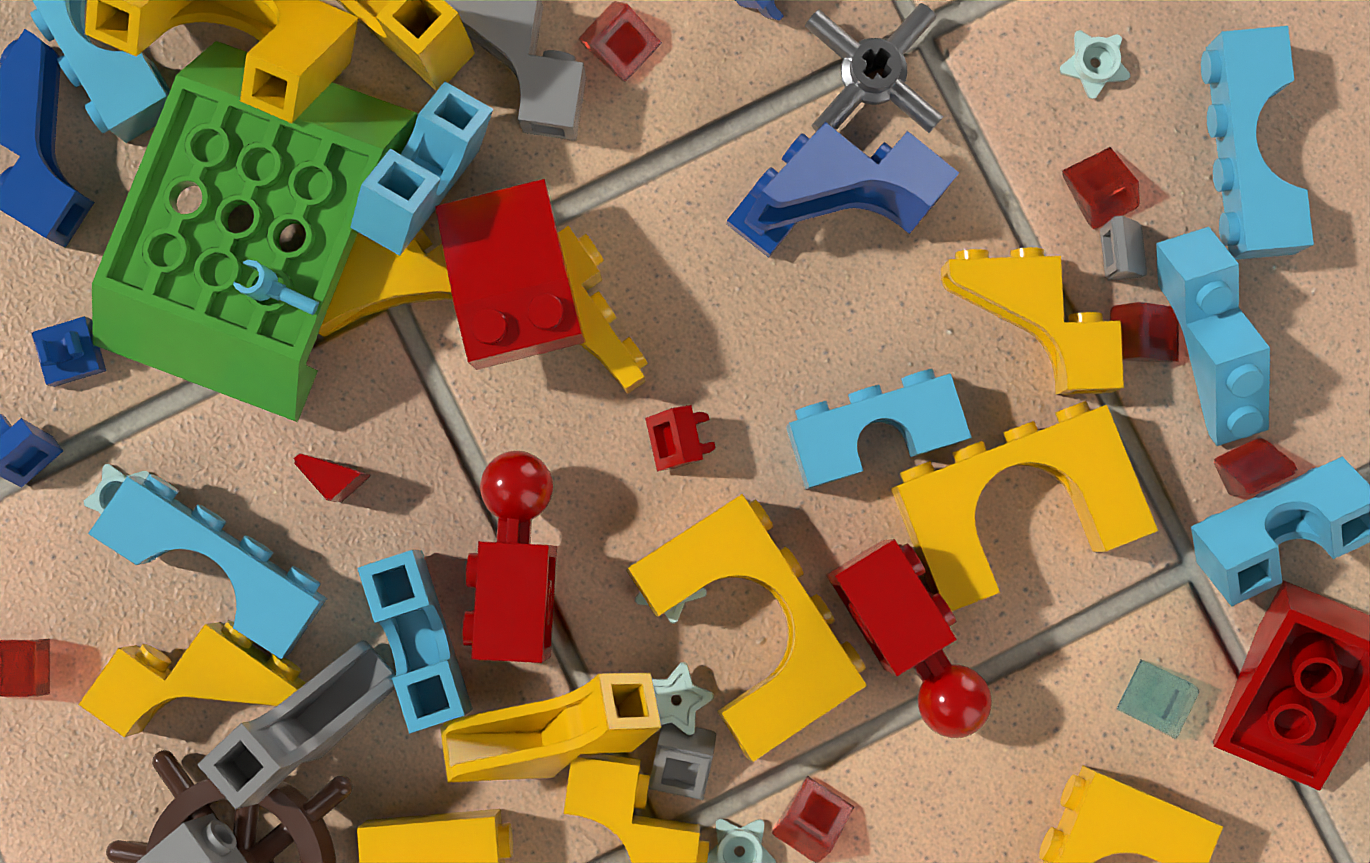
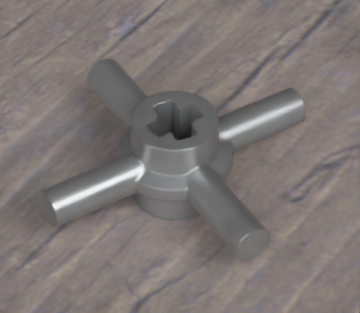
[805,3,944,133]

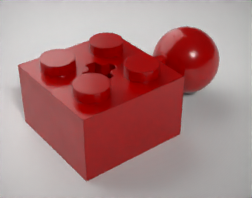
[463,451,557,663]
[826,539,992,738]

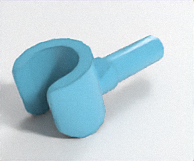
[233,260,319,315]

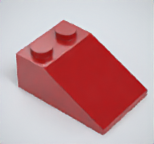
[435,179,586,370]
[1213,580,1370,791]

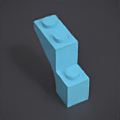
[1156,227,1270,446]

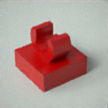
[645,405,716,472]

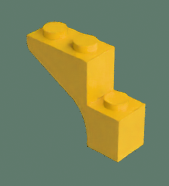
[941,247,1124,395]
[78,620,306,737]
[440,673,661,783]
[563,753,710,863]

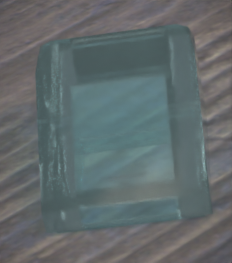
[1116,660,1199,739]

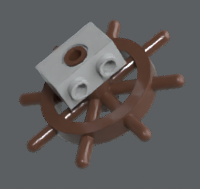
[106,750,353,863]

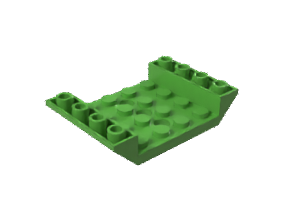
[92,41,418,422]

